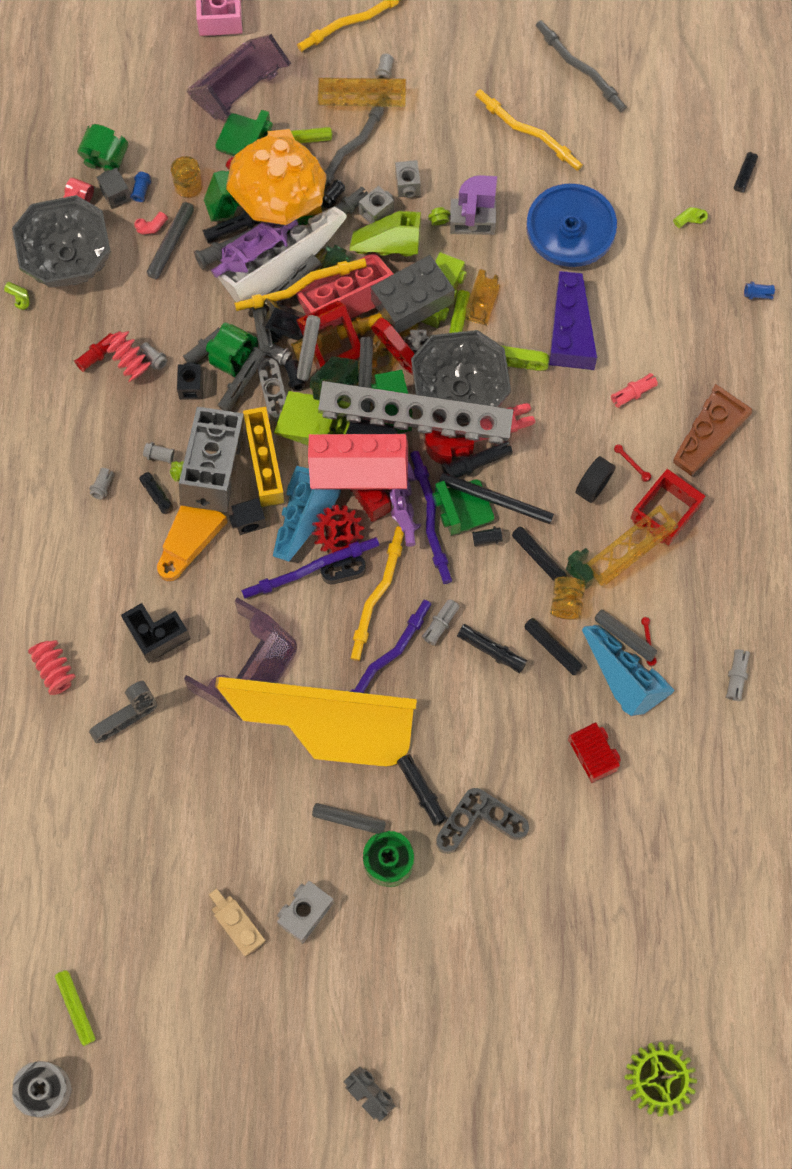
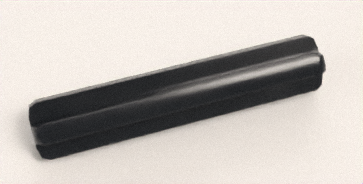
[512,527,567,585]
[524,618,583,675]

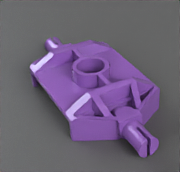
[211,220,298,278]
[390,462,421,547]

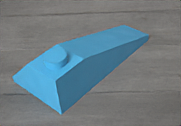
[273,466,341,562]
[582,625,675,716]

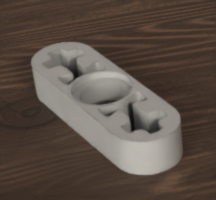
[258,358,286,422]

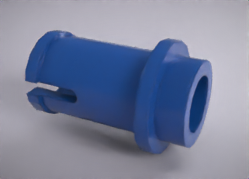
[130,172,152,202]
[744,281,775,300]

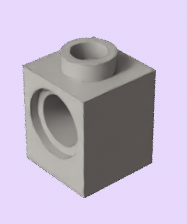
[395,160,420,198]
[359,186,394,224]

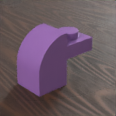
[458,175,497,226]

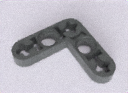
[89,681,157,743]
[436,788,529,854]

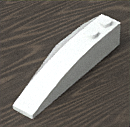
[218,206,347,302]

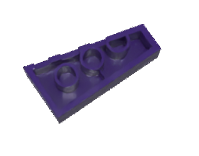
[549,271,597,370]

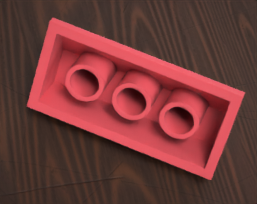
[296,252,393,334]
[308,434,408,489]

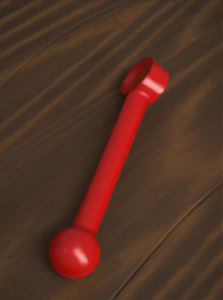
[614,444,651,482]
[641,617,657,667]

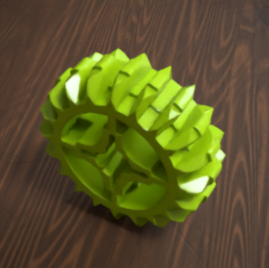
[624,1042,697,1117]

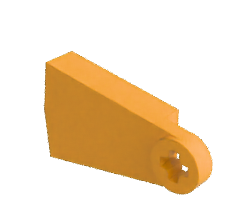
[157,506,228,582]

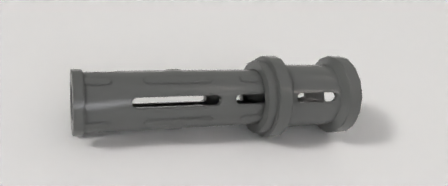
[194,226,256,270]

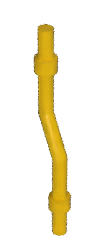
[297,0,400,52]
[475,89,583,171]
[234,258,367,312]
[350,526,404,661]

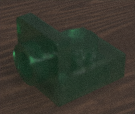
[319,245,352,270]
[566,548,594,591]

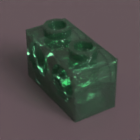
[310,356,359,403]

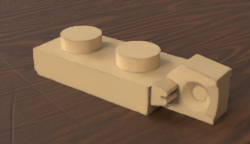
[209,888,266,957]

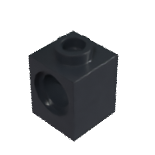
[177,362,203,400]
[229,498,267,535]

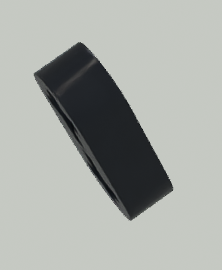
[321,556,366,585]

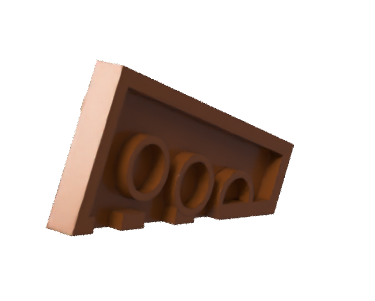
[673,384,752,476]

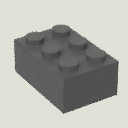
[371,255,455,333]

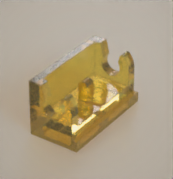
[465,269,500,326]

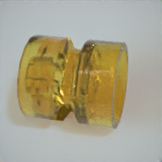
[171,156,203,198]
[550,577,585,620]

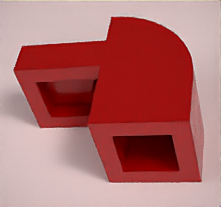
[423,422,474,464]

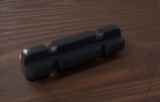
[734,152,758,193]
[139,472,173,514]

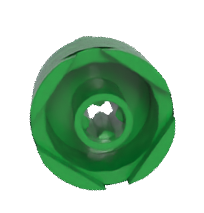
[77,124,129,171]
[206,322,259,378]
[363,831,414,887]

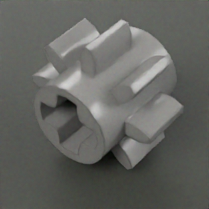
[404,329,429,354]

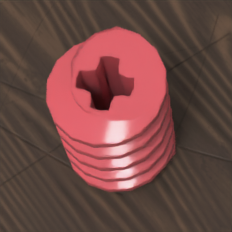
[102,331,151,382]
[28,640,76,695]

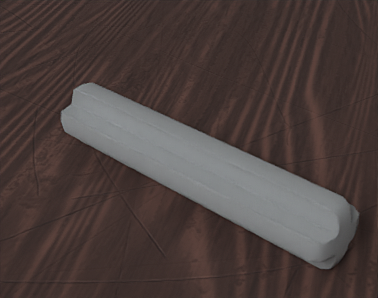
[297,315,320,381]

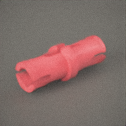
[611,373,658,408]

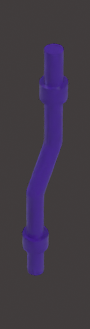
[410,451,452,584]
[241,537,380,599]
[350,599,432,693]

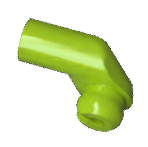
[673,207,708,228]
[4,282,30,310]

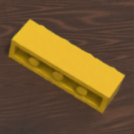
[243,407,284,507]

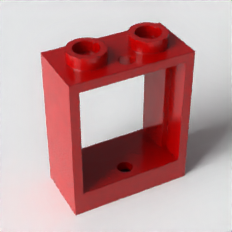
[297,300,360,374]
[630,469,706,546]

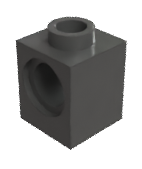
[96,168,131,209]

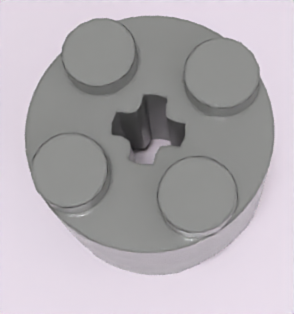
[12,1061,72,1118]

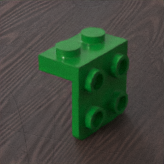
[215,109,273,156]
[432,479,494,536]

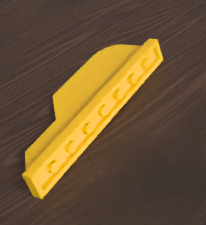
[215,677,417,766]

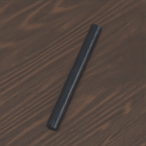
[439,472,554,525]

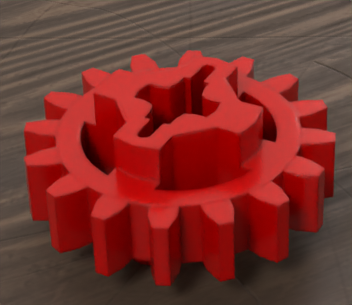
[312,505,364,554]

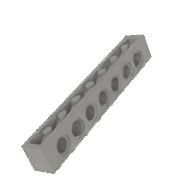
[318,381,513,444]

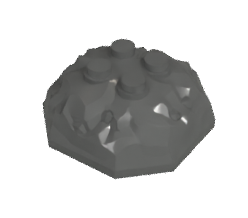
[12,195,111,288]
[411,330,511,424]

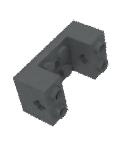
[179,407,244,512]

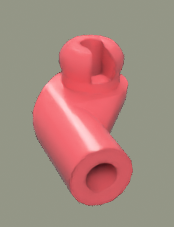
[134,212,168,235]

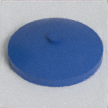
[526,183,617,267]

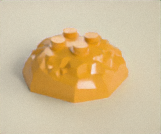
[226,136,327,225]

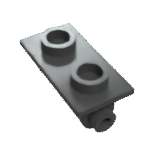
[344,1067,396,1122]

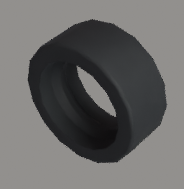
[575,456,616,503]

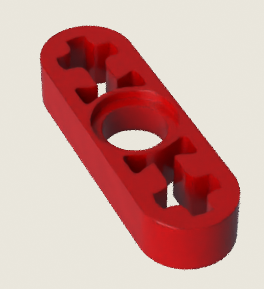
[371,317,415,375]

